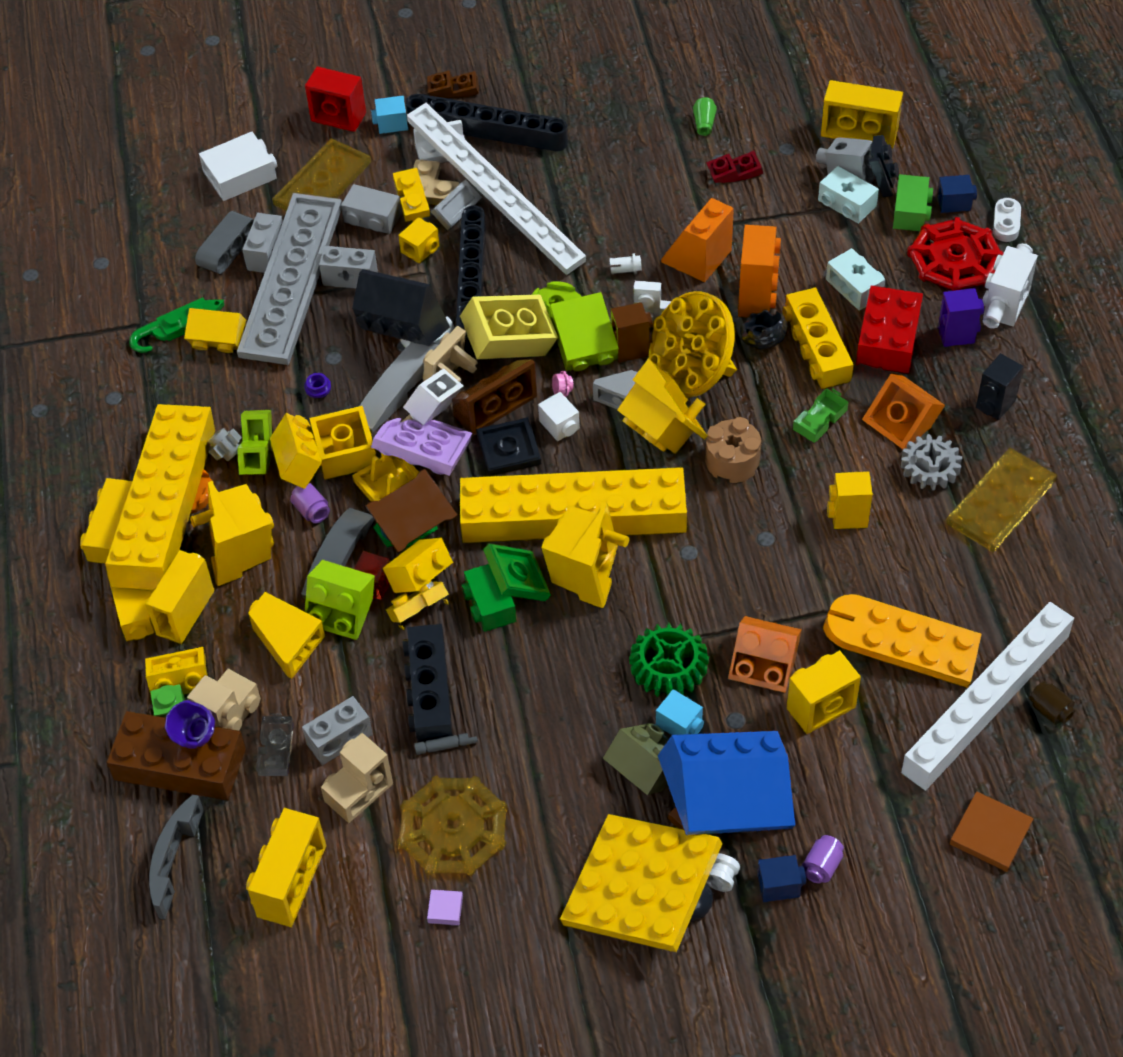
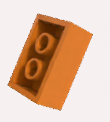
[738,225,781,317]

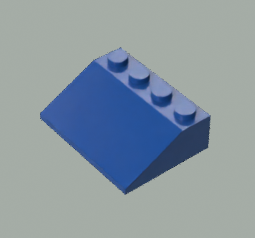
[658,731,795,835]

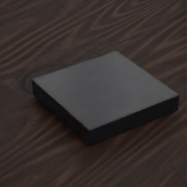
[476,417,542,476]

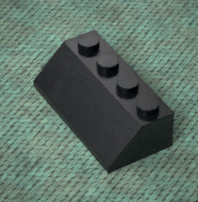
[352,269,450,346]

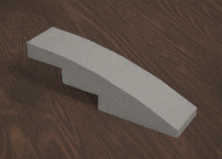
[360,342,438,433]

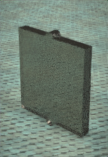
[843,363,896,408]

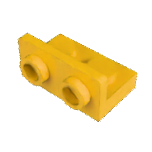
[145,647,208,695]

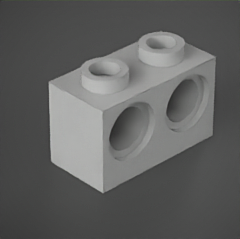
[302,696,373,766]

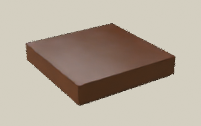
[950,791,1034,872]

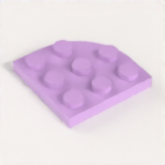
[371,418,472,476]

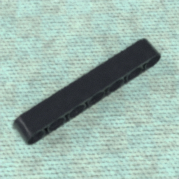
[406,94,568,151]
[456,205,486,356]

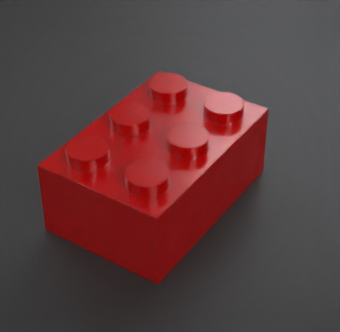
[856,285,923,374]

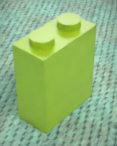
[549,292,619,371]

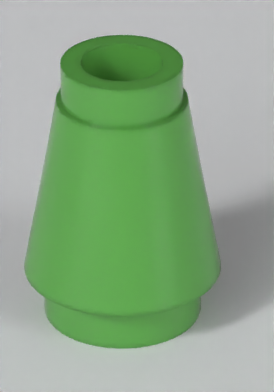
[693,97,717,136]

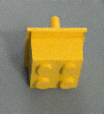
[617,359,707,454]
[190,481,274,586]
[541,501,629,608]

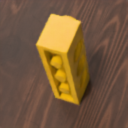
[782,287,854,389]

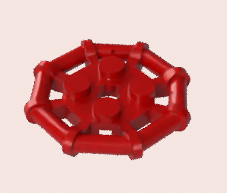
[907,217,1004,291]

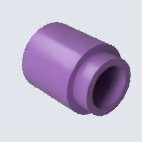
[290,483,330,524]
[802,835,844,883]

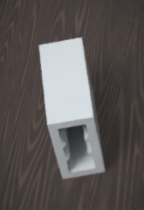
[199,132,278,201]

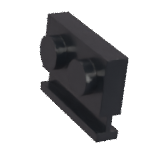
[869,135,899,197]

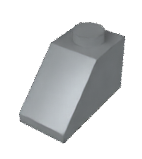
[593,370,638,409]

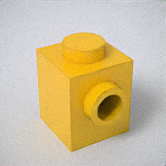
[398,217,440,264]

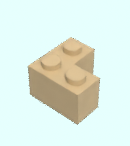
[187,669,261,731]
[321,733,393,823]

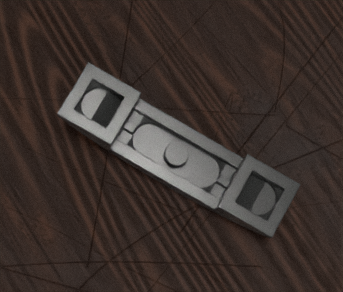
[301,508,375,598]
[149,795,204,920]

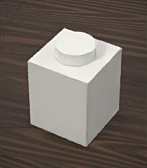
[538,392,580,441]

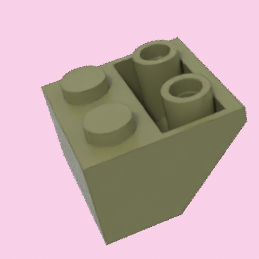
[603,723,669,795]

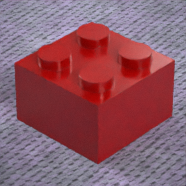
[305,66,366,132]

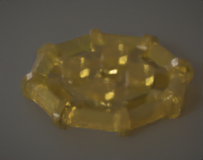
[397,775,508,876]

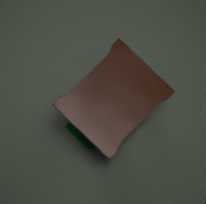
[366,469,458,553]

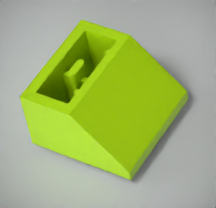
[305,560,375,640]

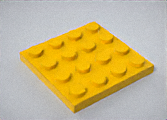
[560,814,722,952]

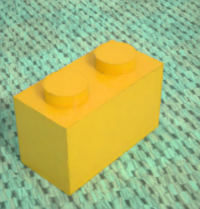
[184,308,247,353]
[827,472,873,529]
[383,538,453,593]

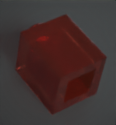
[354,551,390,600]

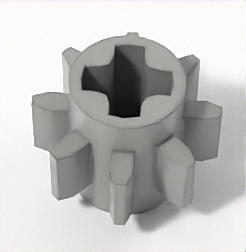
[208,428,242,461]

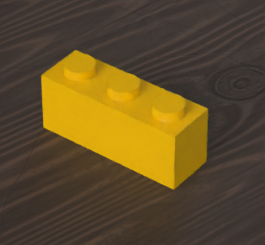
[270,413,322,489]
[80,478,132,563]

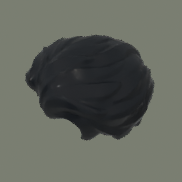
[740,310,788,349]

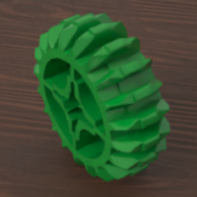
[629,622,709,697]

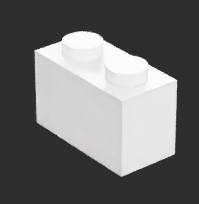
[403,368,463,425]

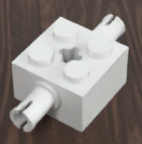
[983,243,1038,328]

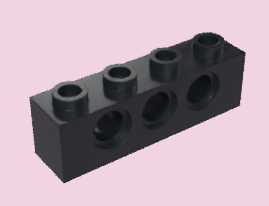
[403,624,453,743]

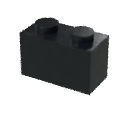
[976,353,1024,421]

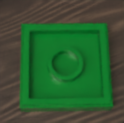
[483,544,551,601]

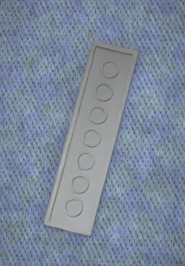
[237,193,342,365]

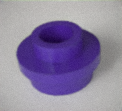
[304,373,331,398]

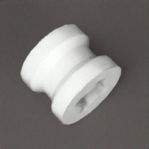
[707,853,740,892]

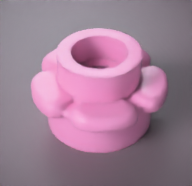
[552,371,573,397]

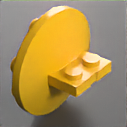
[648,291,737,398]

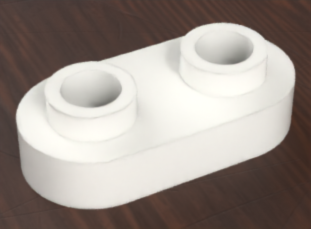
[993,198,1021,242]

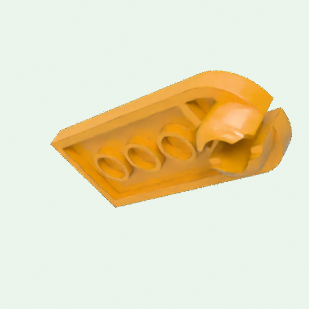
[823,594,981,688]

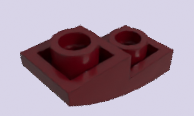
[706,151,764,183]

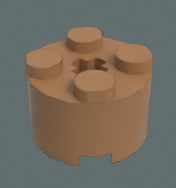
[705,417,762,483]

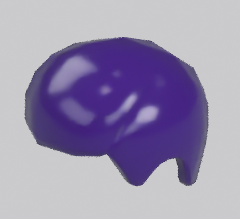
[165,700,215,749]

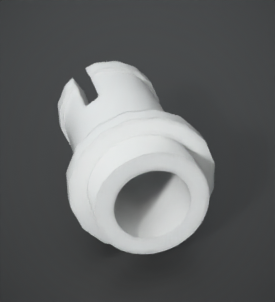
[610,253,642,275]

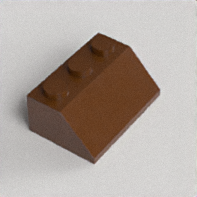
[452,359,537,436]

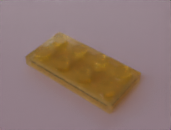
[946,448,1057,553]

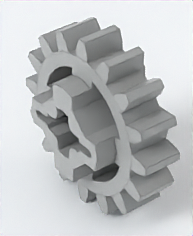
[900,434,962,490]

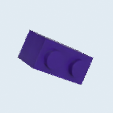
[938,288,984,347]

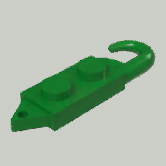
[129,297,225,353]

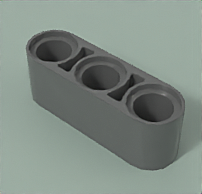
[195,211,254,274]

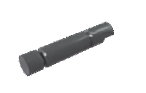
[414,733,478,755]

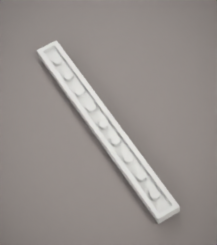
[407,103,586,275]

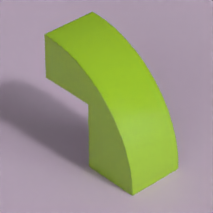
[237,410,272,475]

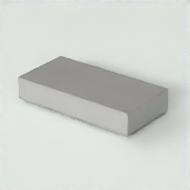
[431,179,482,230]

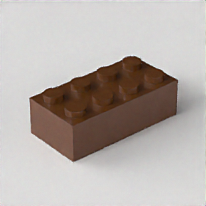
[106,711,246,801]

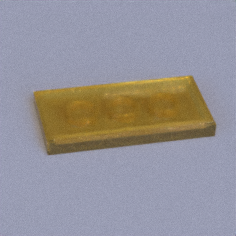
[272,138,371,211]

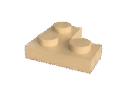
[413,159,459,205]

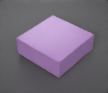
[427,890,463,925]

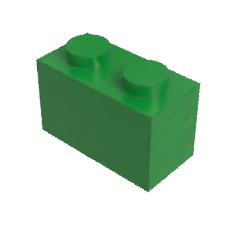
[461,564,517,632]

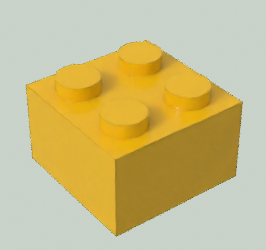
[309,406,376,480]
[787,650,861,734]

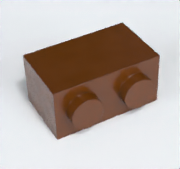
[611,302,653,363]

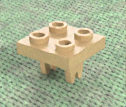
[422,326,477,382]

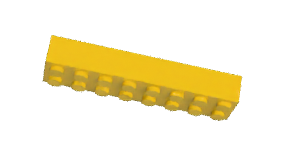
[105,404,215,590]
[460,467,687,543]

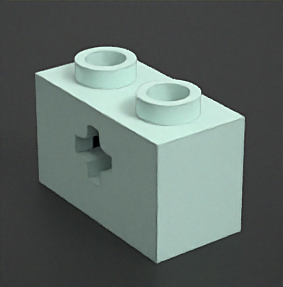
[818,166,879,224]
[826,248,885,311]

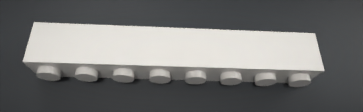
[901,602,1074,791]

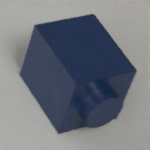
[937,175,977,213]
[757,855,806,902]

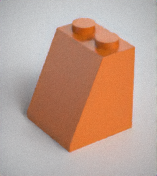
[661,198,734,283]

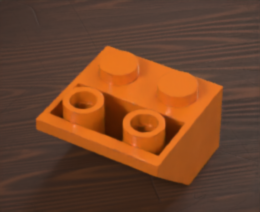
[728,616,802,693]

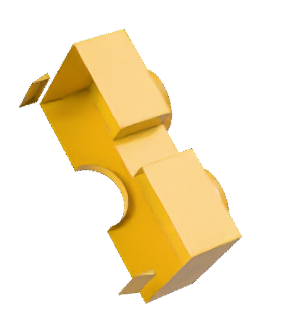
[393,168,430,222]
[386,580,449,630]

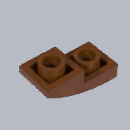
[427,70,479,98]

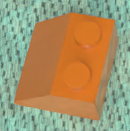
[862,374,945,449]

